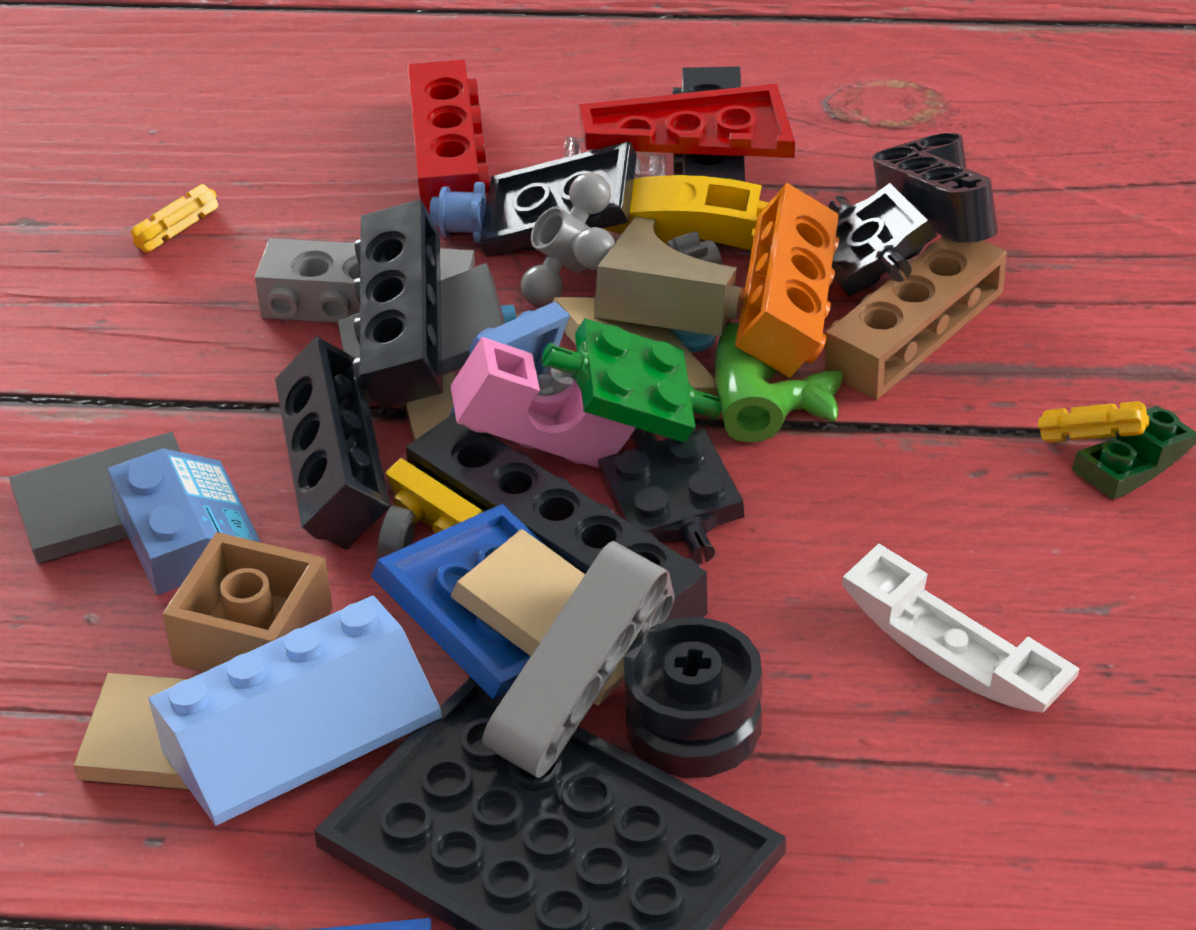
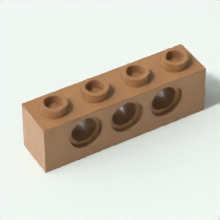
[824,237,1007,400]

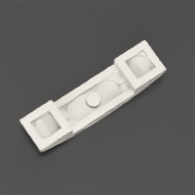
[842,544,1080,713]

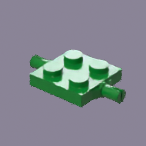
[542,318,722,443]

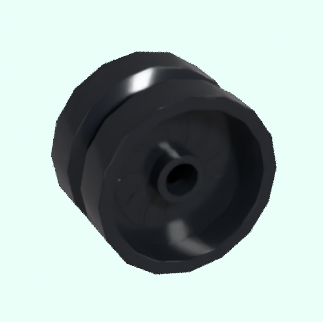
[624,617,762,778]

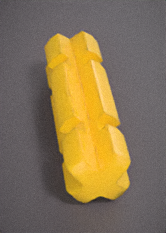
[130,184,218,253]
[1038,401,1149,443]

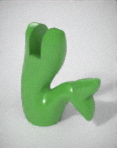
[715,322,843,442]

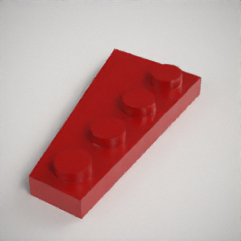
[579,84,795,158]

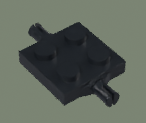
[829,183,937,297]
[598,428,745,564]

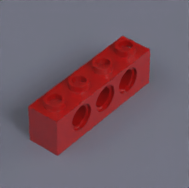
[407,59,490,215]

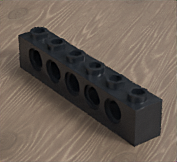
[406,413,708,622]

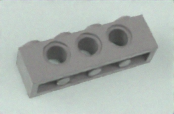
[255,238,475,323]

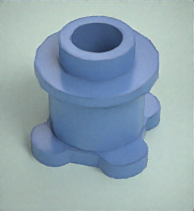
[430,182,487,243]

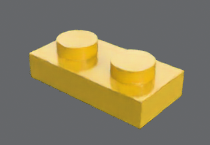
[385,458,483,534]

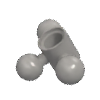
[521,173,615,307]

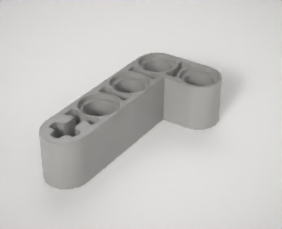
[482,541,674,778]

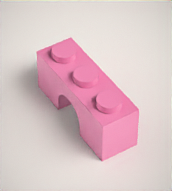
[450,337,635,468]

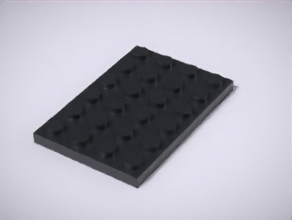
[314,677,786,930]

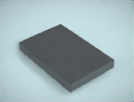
[338,263,505,404]
[9,432,181,564]

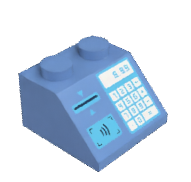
[108,448,261,596]

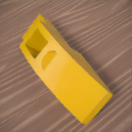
[604,175,769,251]

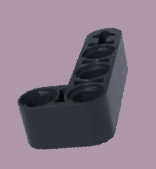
[872,133,998,243]

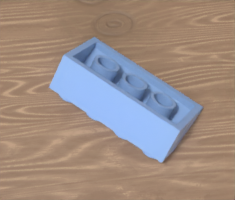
[148,595,442,826]

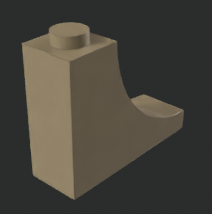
[594,216,743,336]

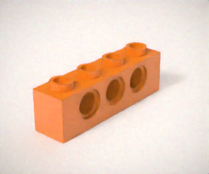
[735,182,839,378]

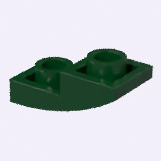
[1072,406,1196,500]

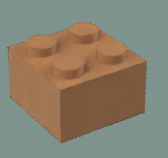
[162,532,333,672]

